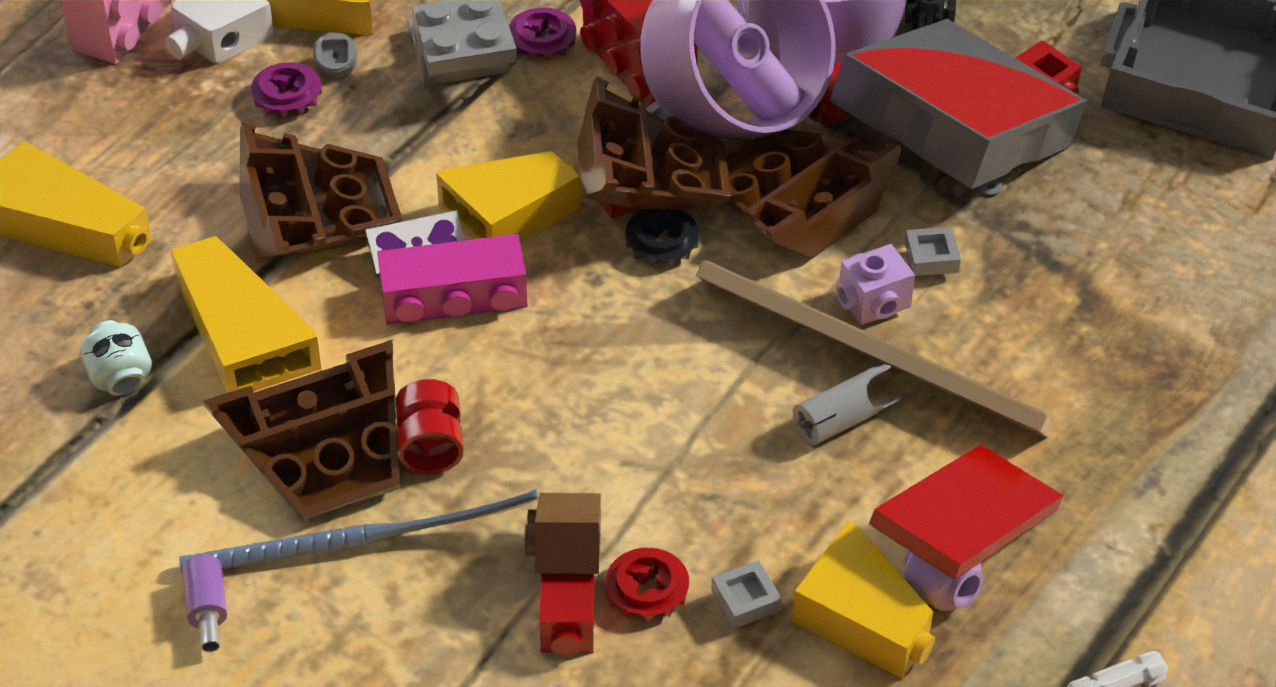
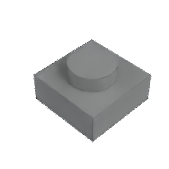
[905,226,961,276]
[711,560,782,629]

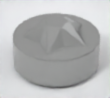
[313,32,358,78]

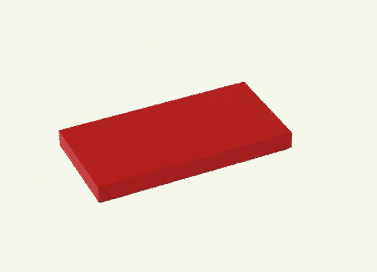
[869,444,1064,579]

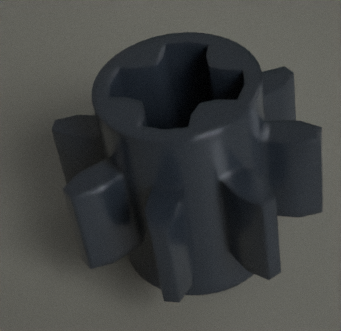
[904,0,957,30]

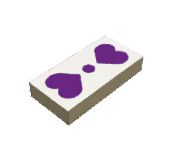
[365,210,464,278]

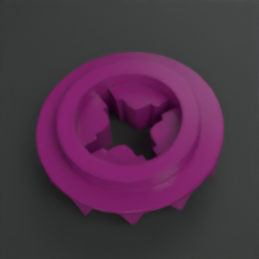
[509,8,576,60]
[251,62,322,118]

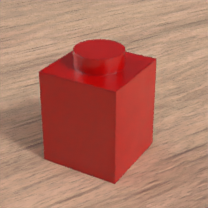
[539,574,595,656]

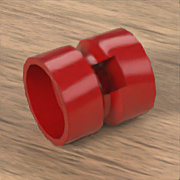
[395,379,464,474]

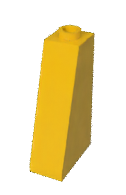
[0,141,152,268]
[171,236,322,393]

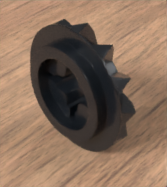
[625,209,699,266]

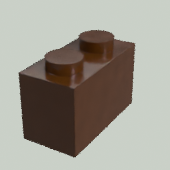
[525,493,601,574]

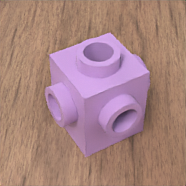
[836,244,915,325]

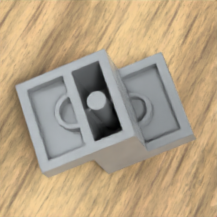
[407,0,517,87]

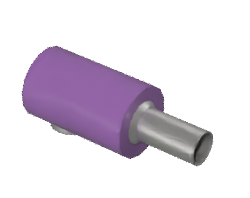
[182,555,227,652]

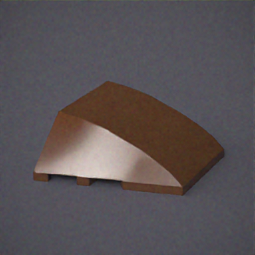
[577,75,731,210]
[239,122,403,257]
[726,129,901,257]
[203,339,400,521]

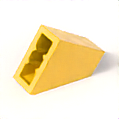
[266,0,373,35]
[436,151,581,242]
[792,520,935,680]

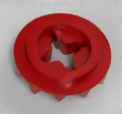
[606,547,689,622]

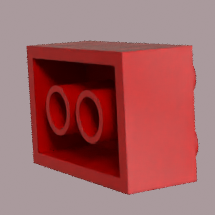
[580,0,698,107]

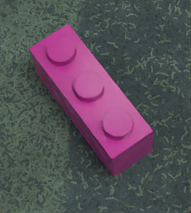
[377,234,528,325]

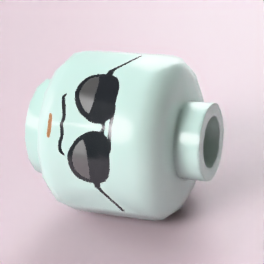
[80,320,152,396]

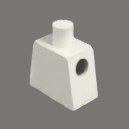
[165,0,274,63]

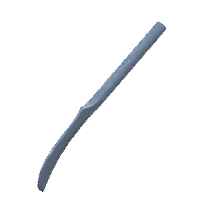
[179,488,538,577]

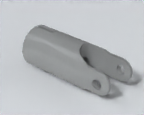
[792,364,903,445]

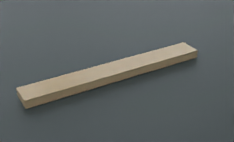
[695,260,1055,437]

